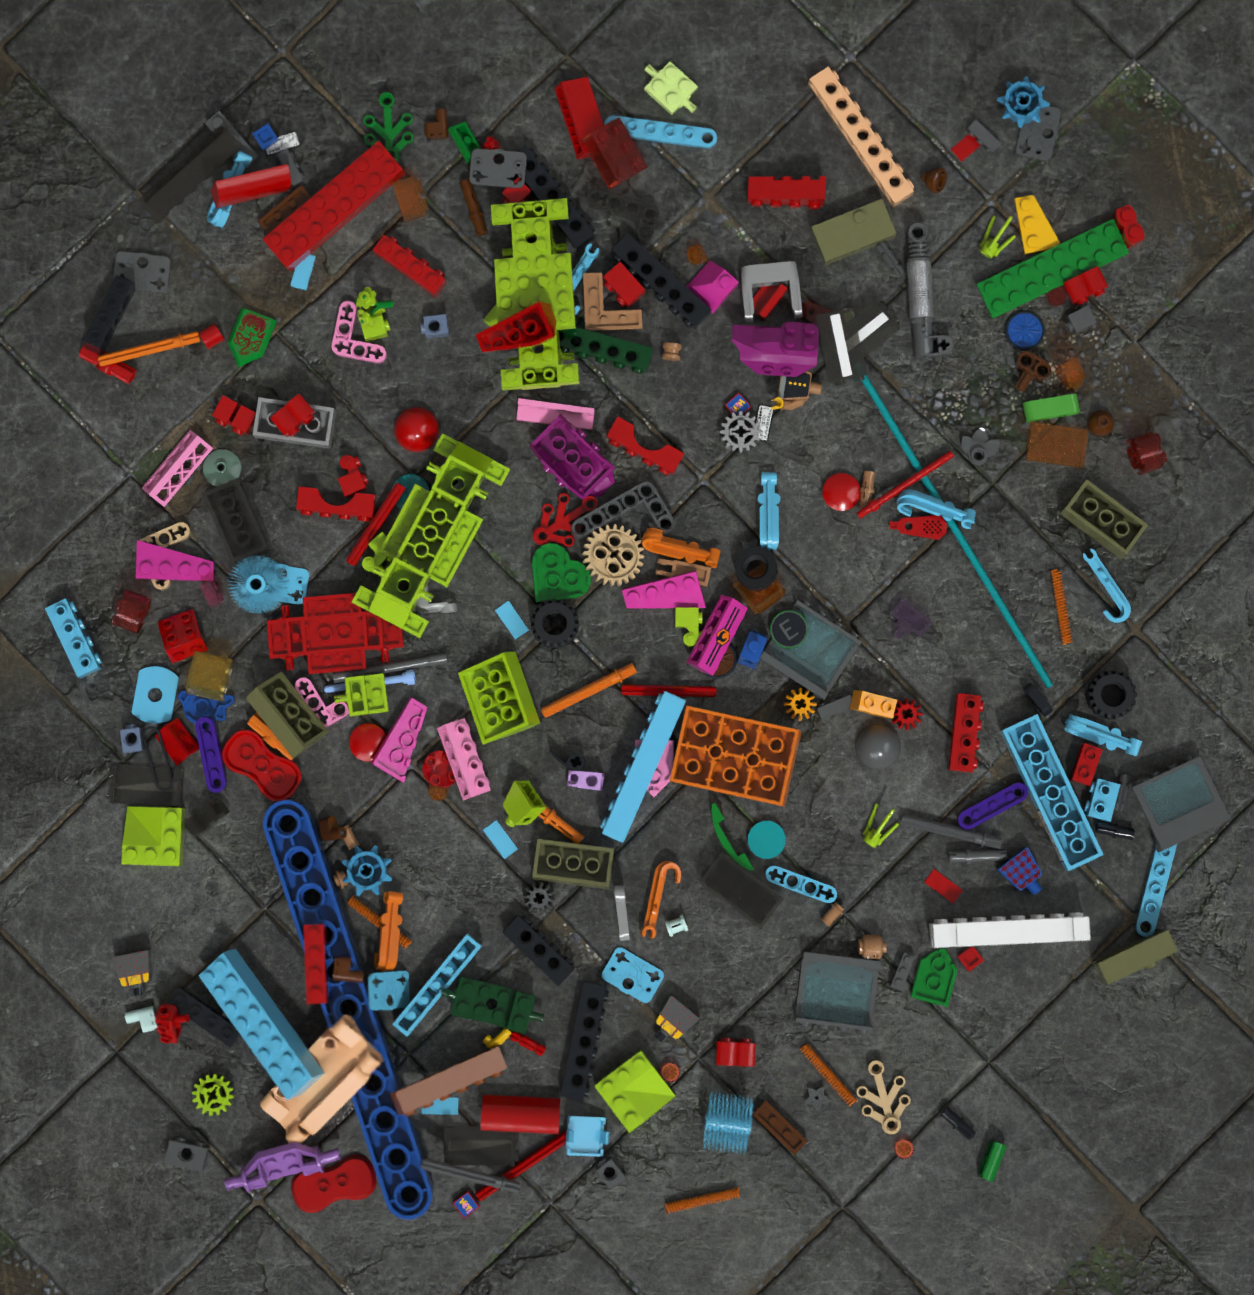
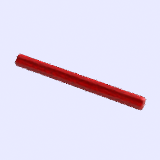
[475,1130,567,1201]

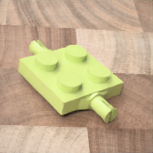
[644,62,698,115]

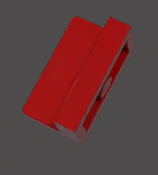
[753,284,788,321]
[155,718,200,766]

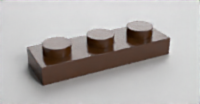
[258,185,311,234]
[752,1100,808,1155]

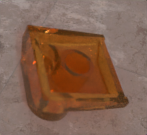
[732,562,786,614]

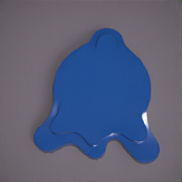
[178,687,235,729]

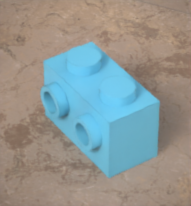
[1084,778,1120,822]

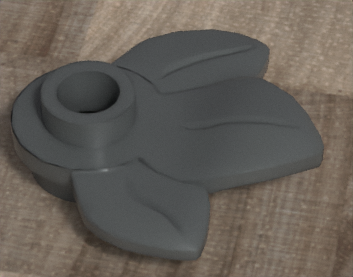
[961,428,1000,466]

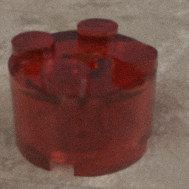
[1126,432,1167,475]
[112,589,152,634]

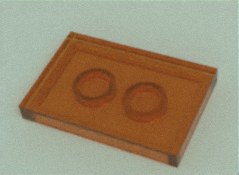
[1026,422,1089,468]

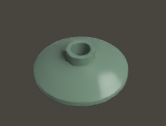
[203,449,241,487]

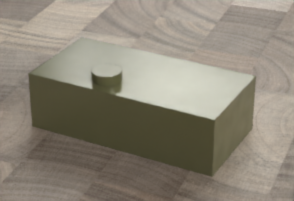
[810,199,897,266]
[1060,479,1148,559]
[246,671,329,758]
[532,839,614,890]
[1092,929,1178,985]

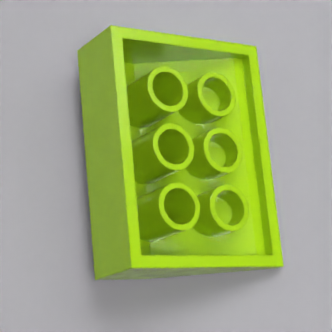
[458,652,541,745]

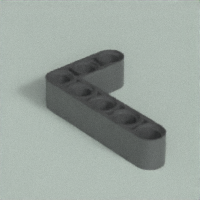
[571,482,674,539]

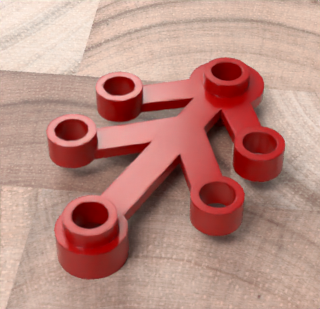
[533,493,598,547]

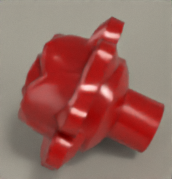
[481,136,501,159]

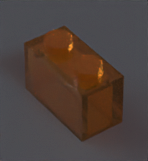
[392,176,428,223]

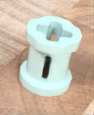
[664,914,688,937]

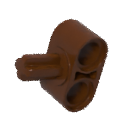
[1015,351,1051,392]

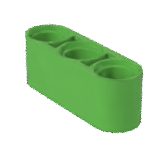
[1023,394,1080,422]

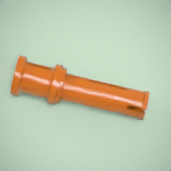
[539,799,585,844]

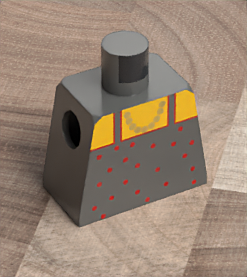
[112,949,152,996]
[654,994,700,1043]

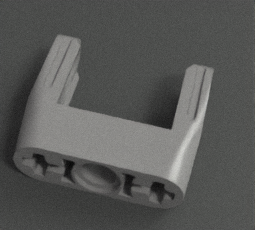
[741,261,802,323]

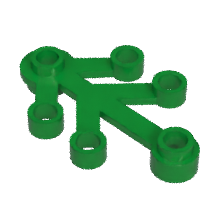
[363,92,414,163]

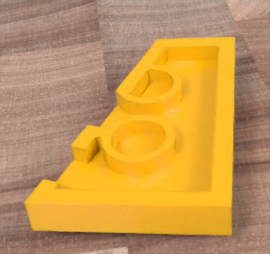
[1014,195,1061,255]

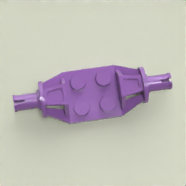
[224,1142,341,1193]

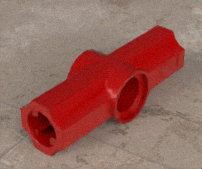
[79,345,137,385]

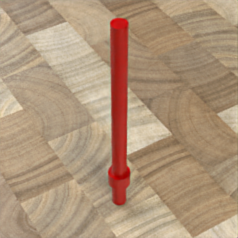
[856,451,954,519]

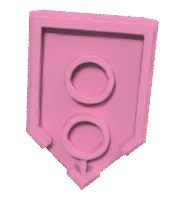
[635,740,674,797]

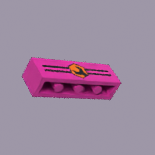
[687,595,748,676]

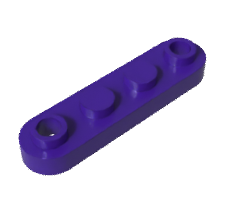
[195,716,227,793]
[957,783,1028,829]

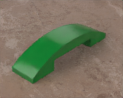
[711,803,754,871]

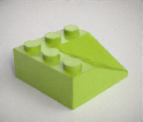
[121,806,185,866]
[594,1049,675,1133]

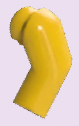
[483,1028,511,1049]

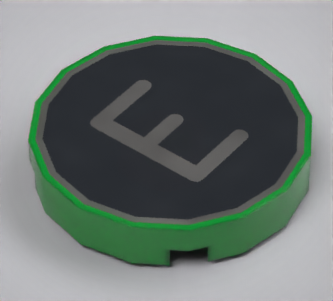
[770,611,808,649]

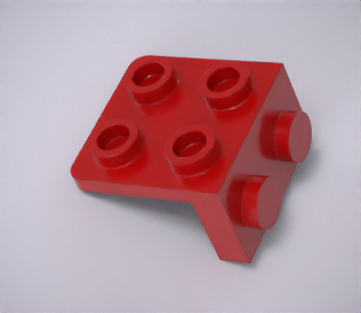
[158,609,208,663]

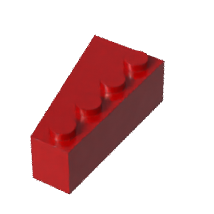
[747,176,826,209]

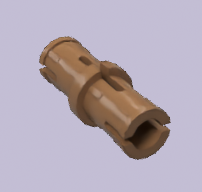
[858,471,876,510]

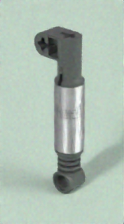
[906,222,953,358]

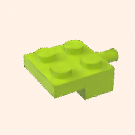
[334,673,389,717]

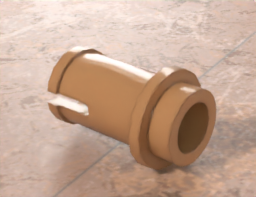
[340,825,360,850]
[821,902,845,927]

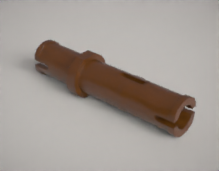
[459,179,488,237]

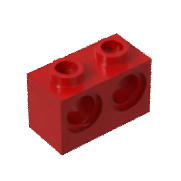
[1069,743,1103,786]

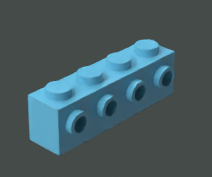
[45,598,102,678]

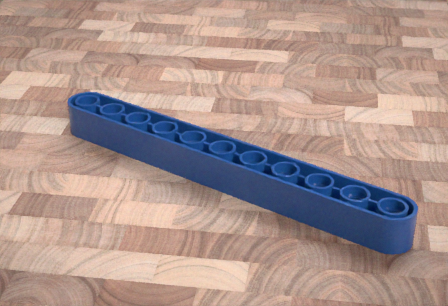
[263,800,434,1220]

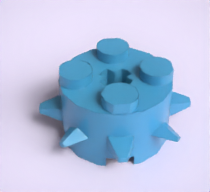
[997,76,1050,128]
[342,845,393,896]

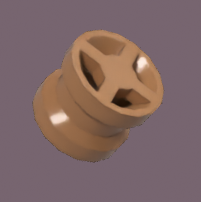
[661,342,682,361]

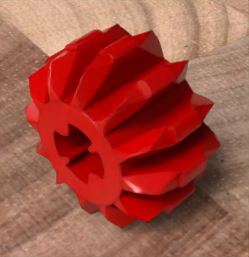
[892,698,923,731]

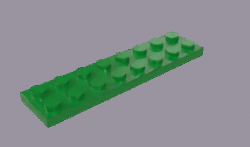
[976,219,1129,319]

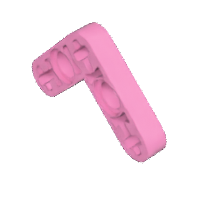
[332,301,387,363]
[295,678,349,727]

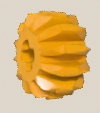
[784,688,817,721]

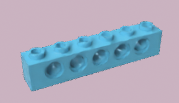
[392,934,483,1037]

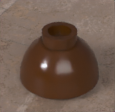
[922,167,947,194]
[1088,410,1114,437]

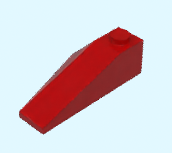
[476,301,557,352]

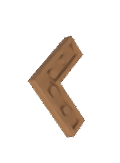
[583,273,642,331]

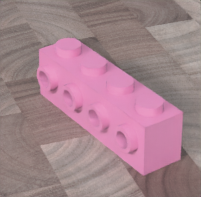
[437,718,490,801]

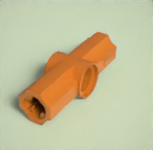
[247,712,294,760]

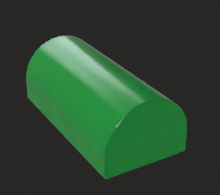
[448,121,481,164]
[977,1139,1007,1182]

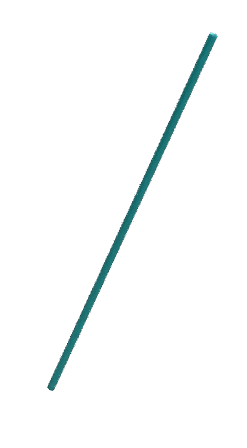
[830,327,1054,688]

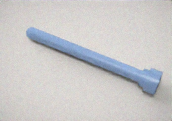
[324,669,416,693]

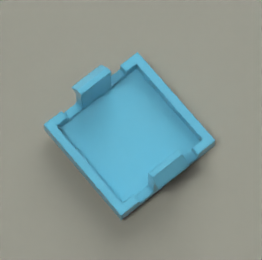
[565,1116,610,1157]

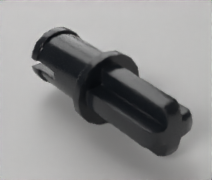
[1095,822,1135,841]
[940,1106,976,1140]

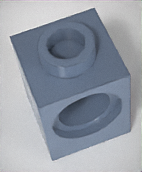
[421,314,449,339]
[120,724,145,753]

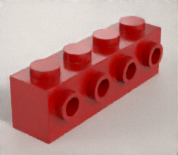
[373,235,447,298]
[948,693,984,773]

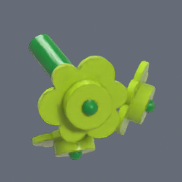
[355,287,394,328]

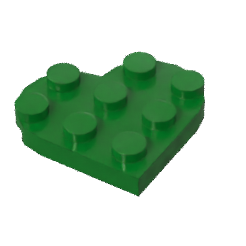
[532,543,591,603]

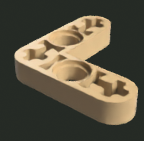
[140,522,191,590]

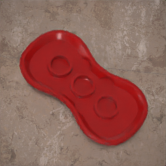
[222,729,302,802]
[291,1155,376,1213]

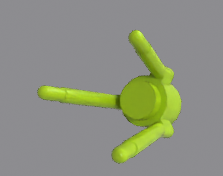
[979,216,1016,259]
[862,803,899,848]

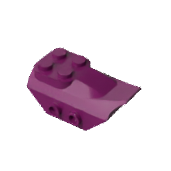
[732,322,819,377]
[529,414,615,500]

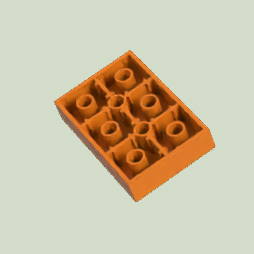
[670,706,801,807]

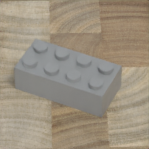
[253,397,337,449]

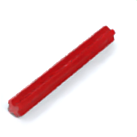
[346,483,406,566]
[621,685,716,697]

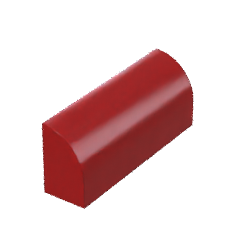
[554,77,611,160]
[210,164,291,208]
[481,1095,561,1134]

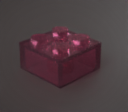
[199,580,224,609]

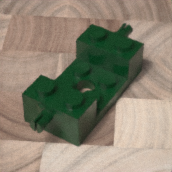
[441,975,544,1034]

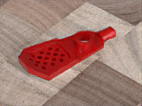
[889,515,947,540]

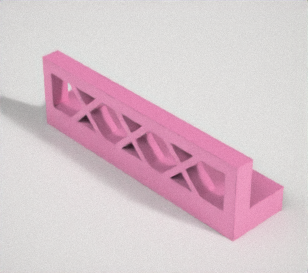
[516,398,595,430]
[142,430,213,507]

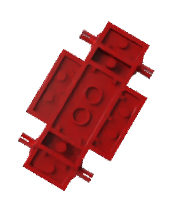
[267,593,404,674]

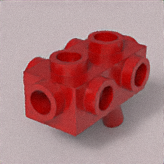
[155,1004,190,1044]

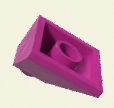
[686,261,739,314]

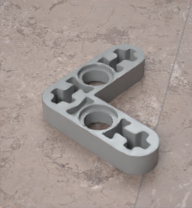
[614,884,630,941]

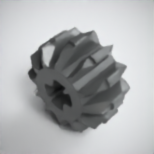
[523,882,556,915]

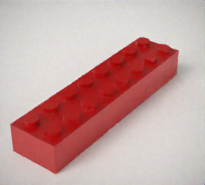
[262,141,406,272]

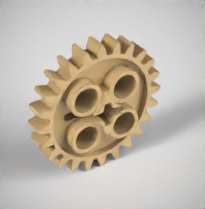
[582,524,645,587]

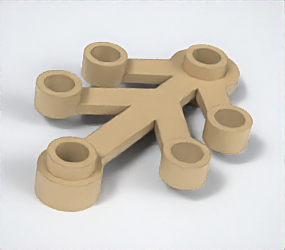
[856,1060,911,1134]

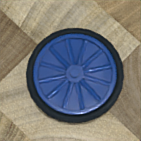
[1005,311,1045,350]

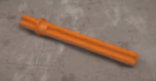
[98,331,200,366]
[541,663,637,718]

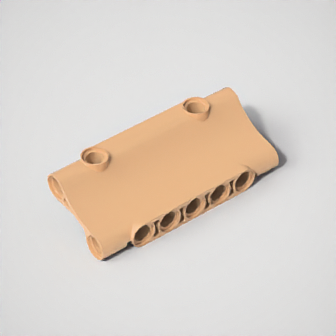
[260,1015,383,1144]

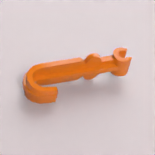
[642,528,721,568]
[640,861,681,939]
[374,891,403,972]

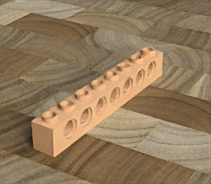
[808,67,914,207]

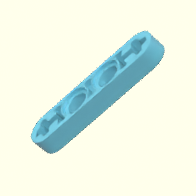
[765,866,837,903]

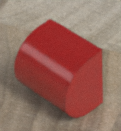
[198,323,225,349]

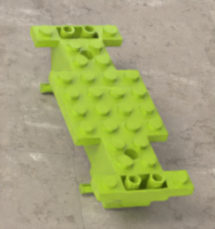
[491,198,580,390]
[352,433,510,638]

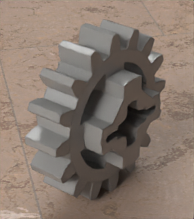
[720,411,762,453]

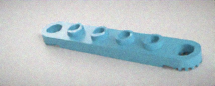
[604,116,717,149]
[1135,842,1177,937]

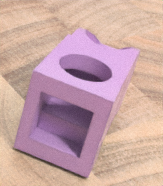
[567,770,605,791]

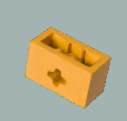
[849,690,897,718]

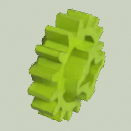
[192,1073,235,1116]

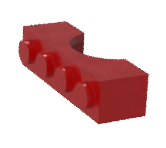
[606,416,684,476]
[296,487,376,522]
[304,924,329,1004]

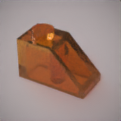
[1055,356,1086,391]

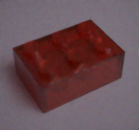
[581,117,648,190]

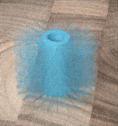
[227,555,289,613]
[703,1091,753,1154]

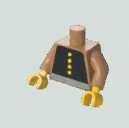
[771,370,822,410]

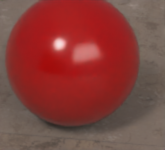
[394,407,439,452]

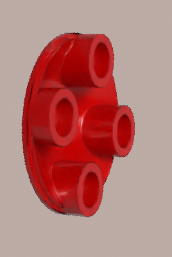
[822,473,861,511]
[349,723,386,762]
[422,750,456,788]

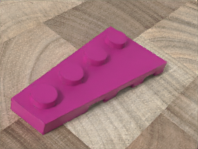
[136,540,214,582]
[622,570,706,608]
[371,697,427,783]

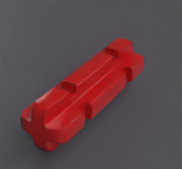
[510,1031,546,1056]

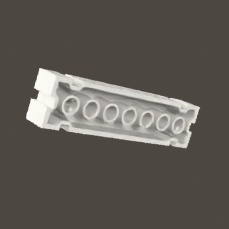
[929,912,1090,948]

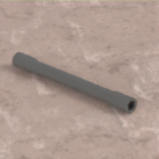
[333,652,448,683]

